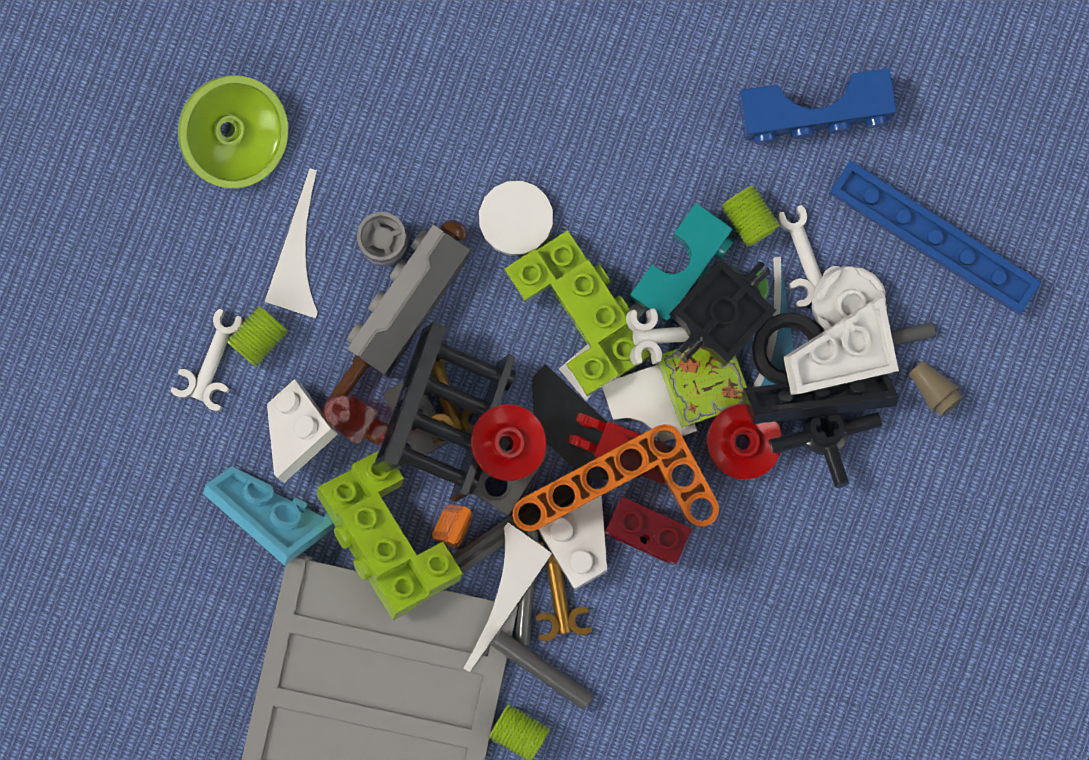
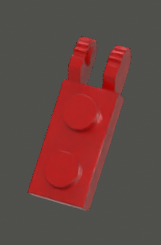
[567,413,674,485]

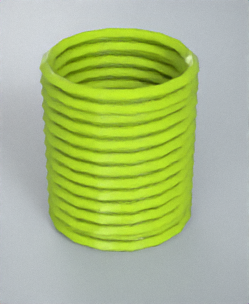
[721,185,780,247]
[227,306,288,367]
[488,703,550,760]

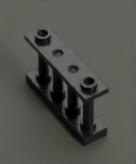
[373,321,516,502]

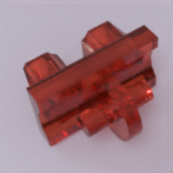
[323,393,388,445]

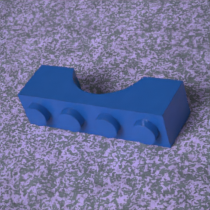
[738,68,897,145]

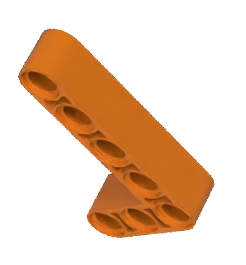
[512,424,719,531]

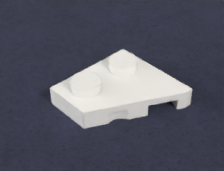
[267,379,338,483]
[538,488,607,591]

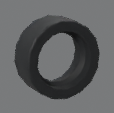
[752,313,821,384]

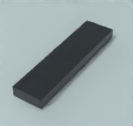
[742,374,899,424]

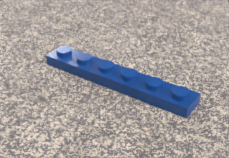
[829,160,1041,315]

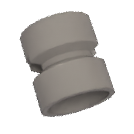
[357,212,409,267]

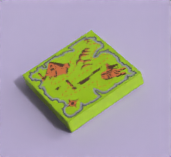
[658,347,747,428]

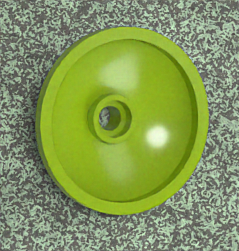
[178,75,288,188]

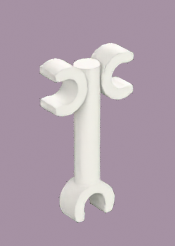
[778,205,840,308]
[171,309,243,412]
[626,309,689,365]

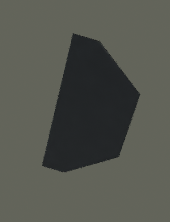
[532,365,641,479]

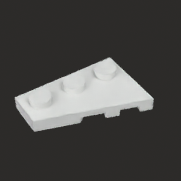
[783,297,899,395]

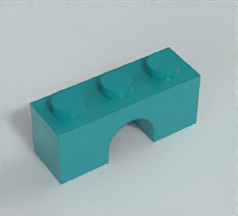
[629,203,733,325]

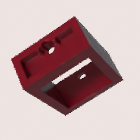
[604,496,692,566]

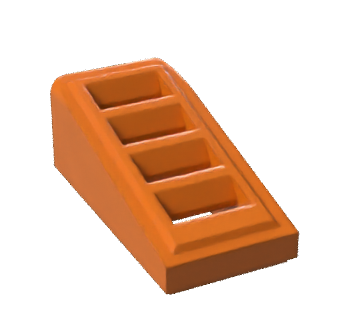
[432,504,473,550]

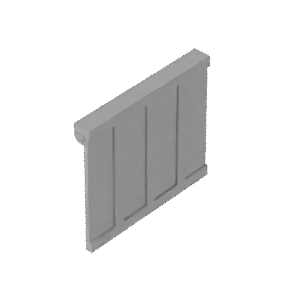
[241,555,518,760]

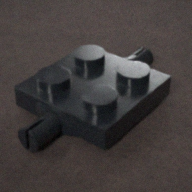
[669,259,776,366]

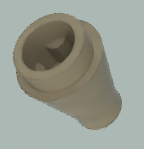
[908,360,964,417]

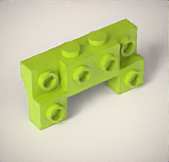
[504,230,650,397]
[316,451,463,621]

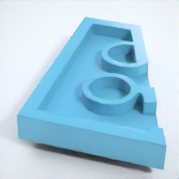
[203,466,335,566]

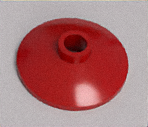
[471,404,546,481]
[707,404,782,480]

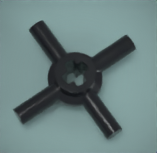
[768,412,882,488]

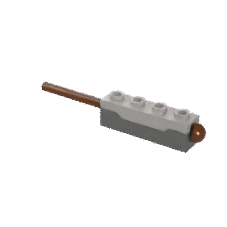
[320,220,472,422]

